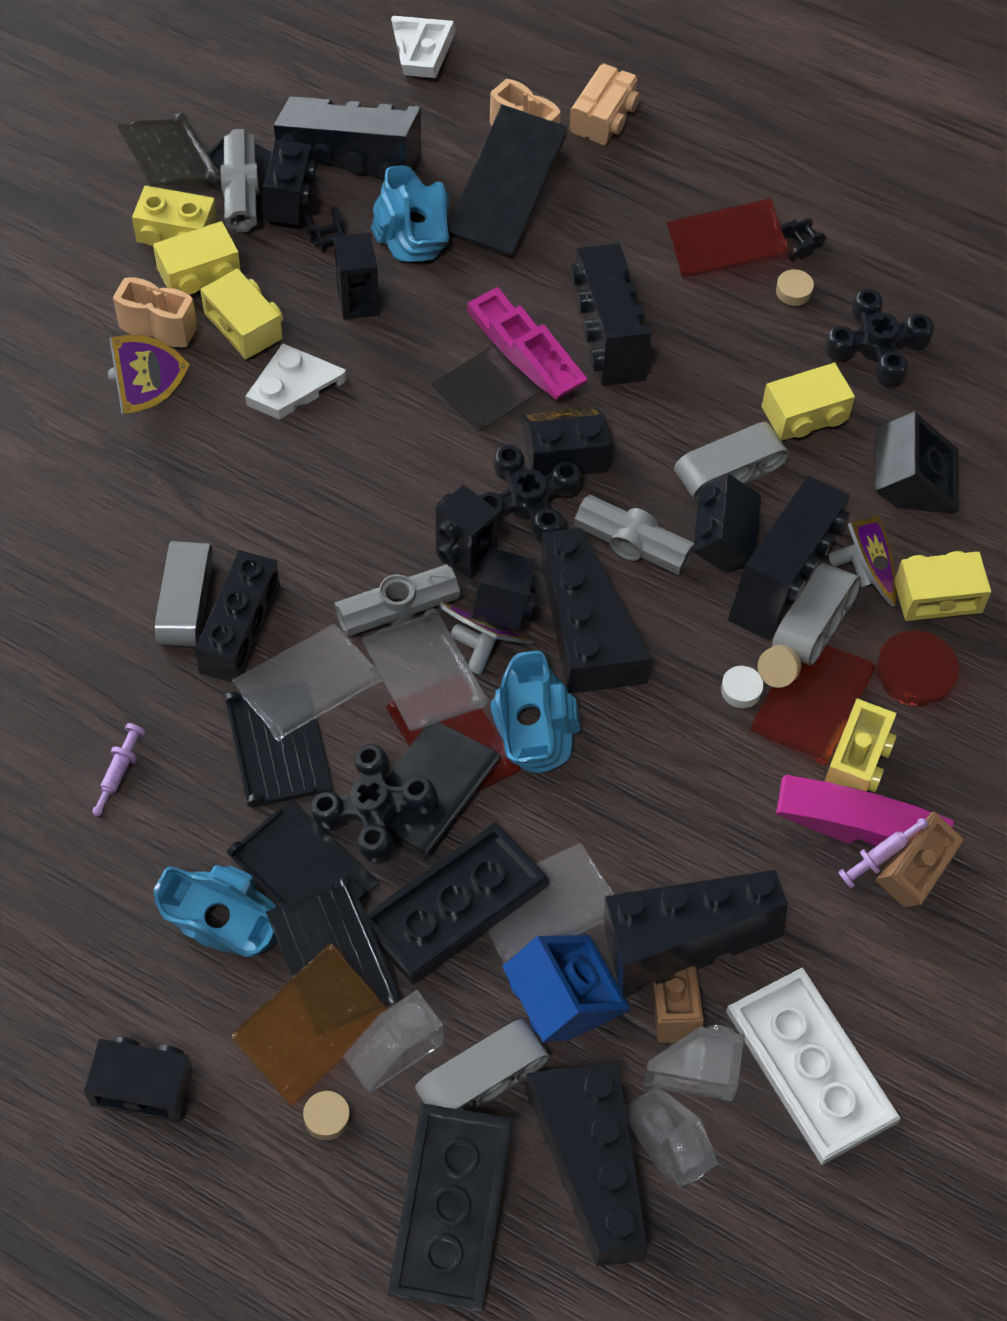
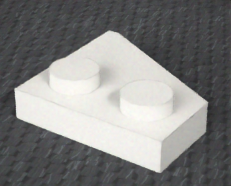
[391,16,456,78]
[245,344,347,419]

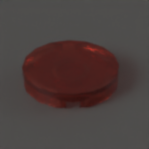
[876,630,959,707]

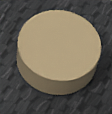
[776,270,814,306]
[758,645,801,688]
[303,1091,350,1140]

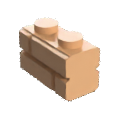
[569,63,640,145]

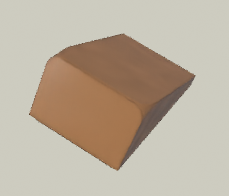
[876,811,964,907]
[652,966,704,1043]

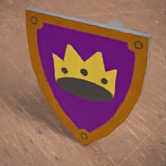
[108,335,190,414]
[829,515,897,607]
[439,601,534,675]

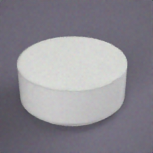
[721,666,763,708]

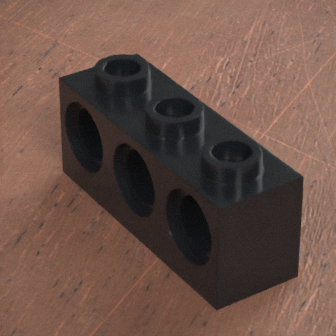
[195,550,280,685]

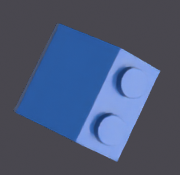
[502,935,631,1042]

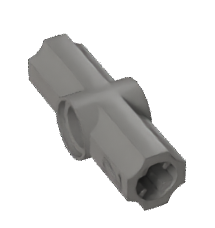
[221,129,260,232]
[574,495,694,575]
[335,564,460,637]

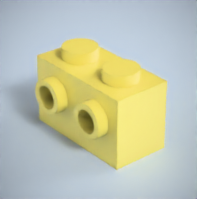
[132,186,218,246]
[153,221,241,295]
[200,268,283,360]
[761,363,855,441]
[894,551,991,621]
[825,699,897,793]

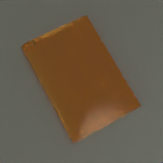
[230,944,390,1106]

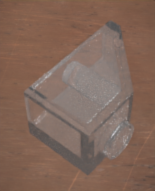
[343,990,443,1094]
[643,1025,745,1102]
[625,1086,718,1188]

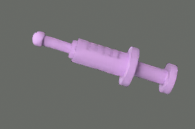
[92,723,146,816]
[838,818,928,889]

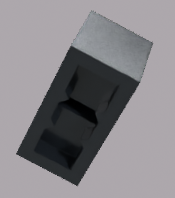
[334,233,379,320]

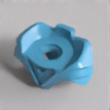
[371,165,449,262]
[490,650,581,773]
[154,865,277,957]

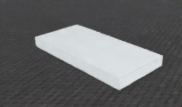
[726,967,901,1165]

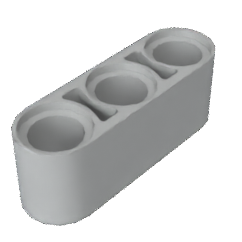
[674,422,789,502]
[155,541,213,647]
[772,562,861,666]
[415,1019,550,1112]

